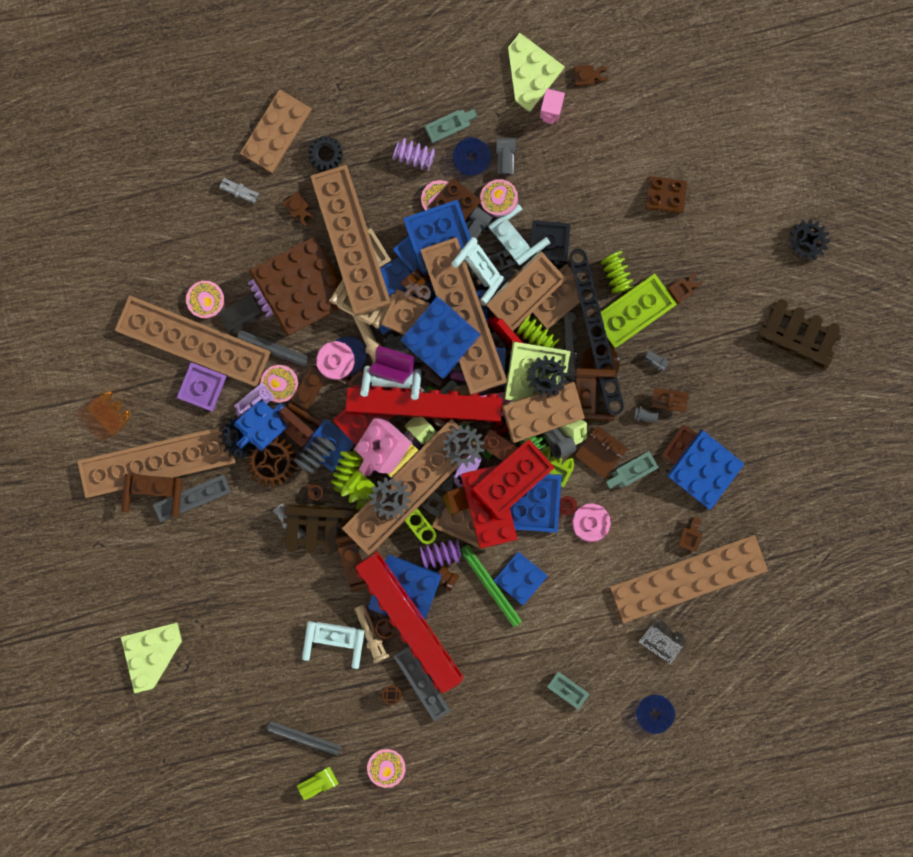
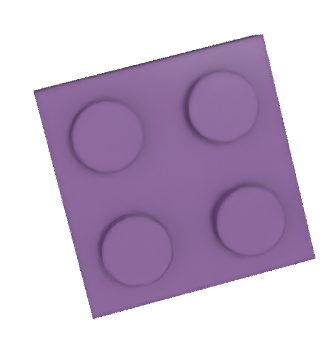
[177,362,227,412]

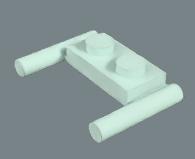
[488,204,550,266]
[452,237,505,306]
[360,366,422,400]
[302,621,365,669]

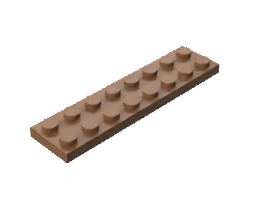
[310,164,391,316]
[421,237,507,395]
[115,295,271,387]
[342,419,477,556]
[77,426,236,498]
[610,535,768,623]

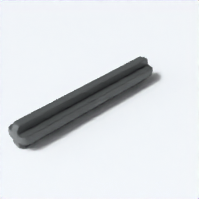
[237,330,309,367]
[267,721,341,756]

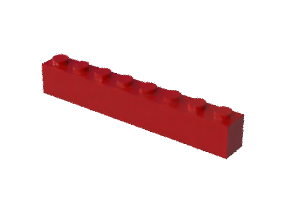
[346,385,502,422]
[355,550,464,694]

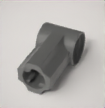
[496,138,516,176]
[466,207,493,239]
[541,428,576,459]

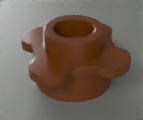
[306,484,326,503]

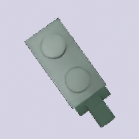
[424,109,477,144]
[605,451,659,489]

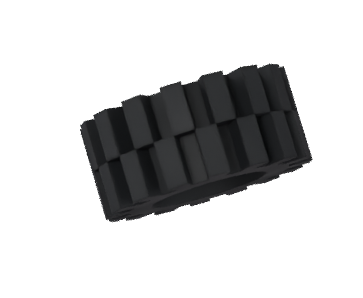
[308,136,343,171]

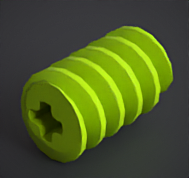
[601,251,635,294]
[516,315,559,348]
[331,451,363,493]

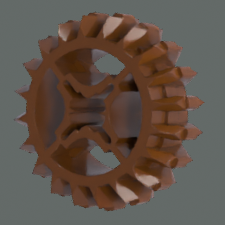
[245,437,297,488]

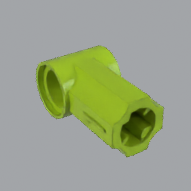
[297,767,339,800]

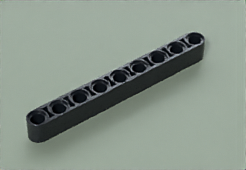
[569,248,624,416]

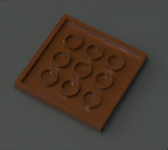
[249,236,341,337]

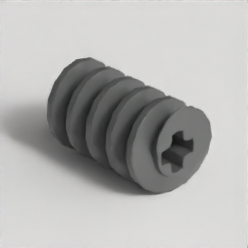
[293,433,336,473]

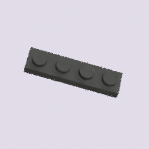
[153,475,232,522]
[393,646,451,722]

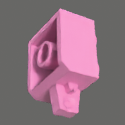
[354,418,412,476]

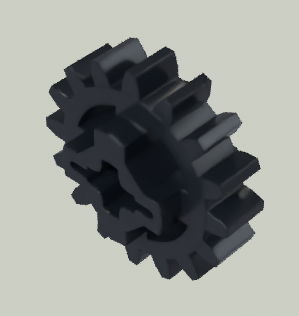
[788,219,830,261]
[526,355,569,398]
[218,417,256,459]

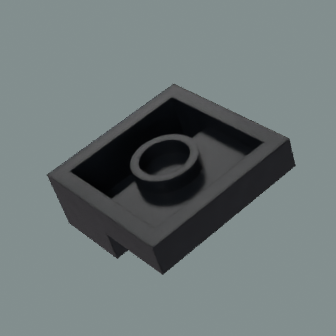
[529,220,571,267]

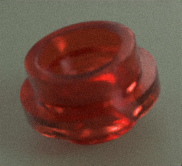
[559,496,577,515]

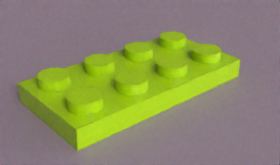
[593,274,677,349]

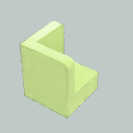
[405,417,437,446]
[558,420,587,445]

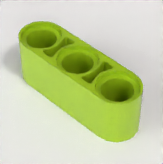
[405,509,436,545]

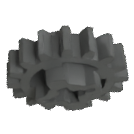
[443,425,484,468]
[369,477,411,520]

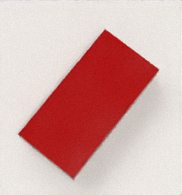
[487,317,523,349]

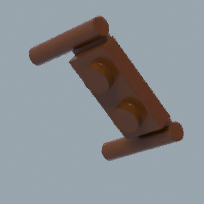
[287,361,349,428]
[576,368,616,421]
[121,474,182,517]
[335,534,367,592]

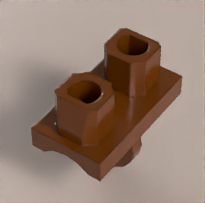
[401,268,432,301]
[651,388,689,412]

